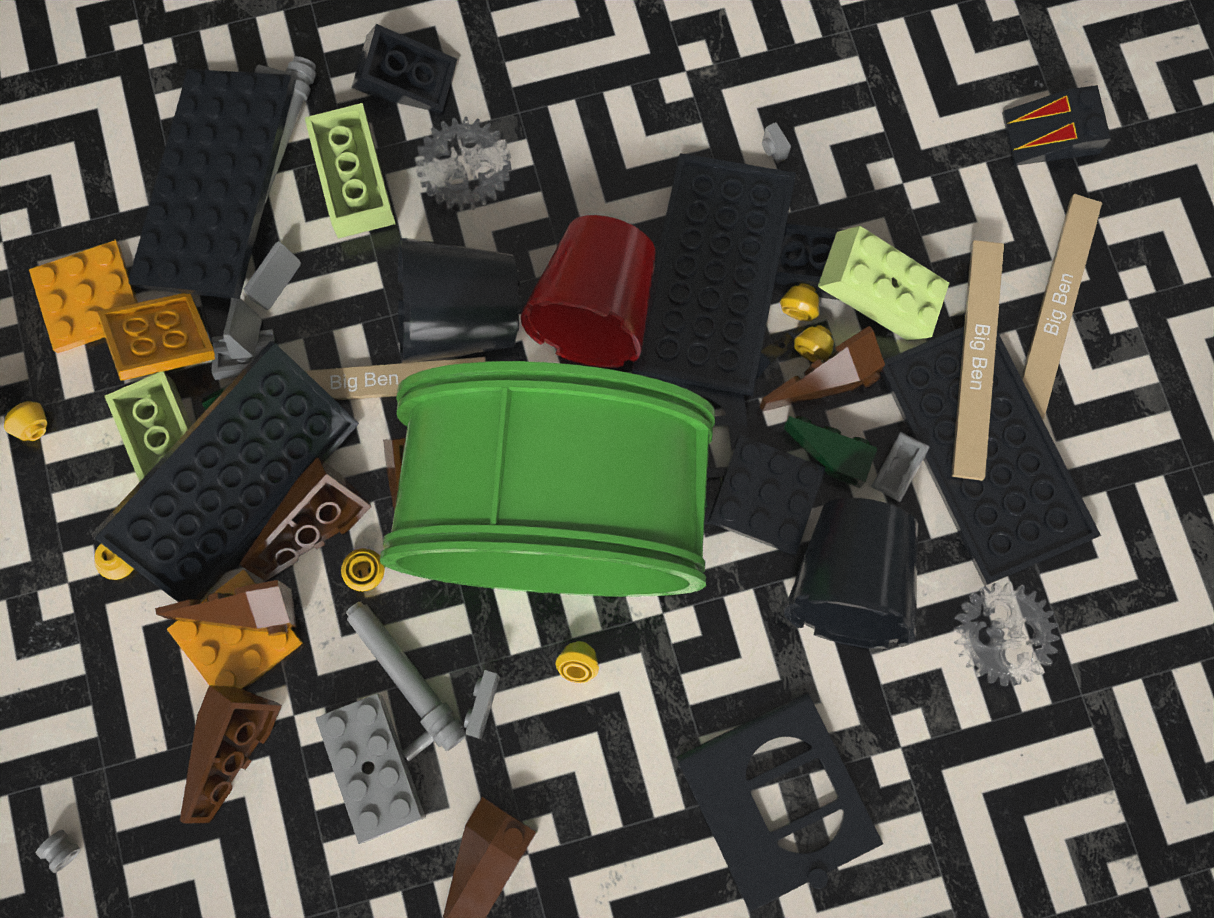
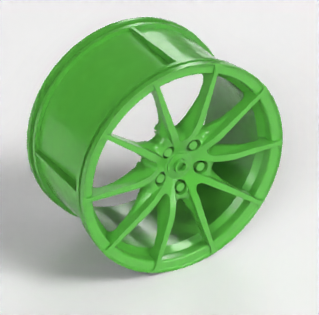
[380,361,715,597]

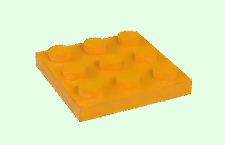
[29,240,138,353]
[97,293,215,381]
[167,569,303,690]

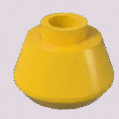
[780,283,819,321]
[794,325,834,363]
[4,401,47,441]
[94,544,134,580]
[341,548,385,591]
[555,641,599,683]

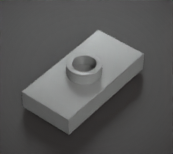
[871,432,930,502]

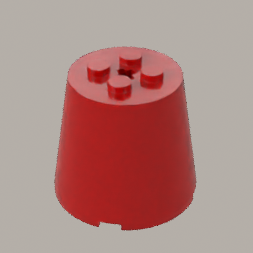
[521,215,656,368]

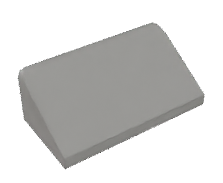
[244,241,301,310]
[223,298,262,359]

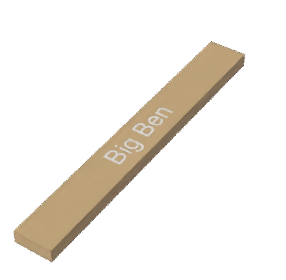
[1021,194,1102,420]
[951,240,1004,481]
[305,357,486,401]

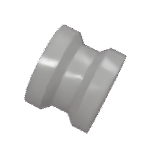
[36,830,81,873]

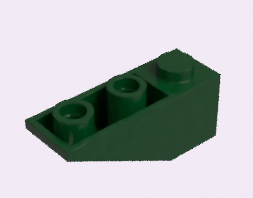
[784,416,877,488]

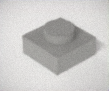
[762,122,791,164]

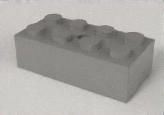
[316,694,426,844]

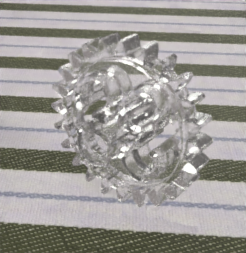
[415,117,512,211]
[953,582,1060,686]

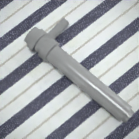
[255,56,316,203]
[346,601,467,761]

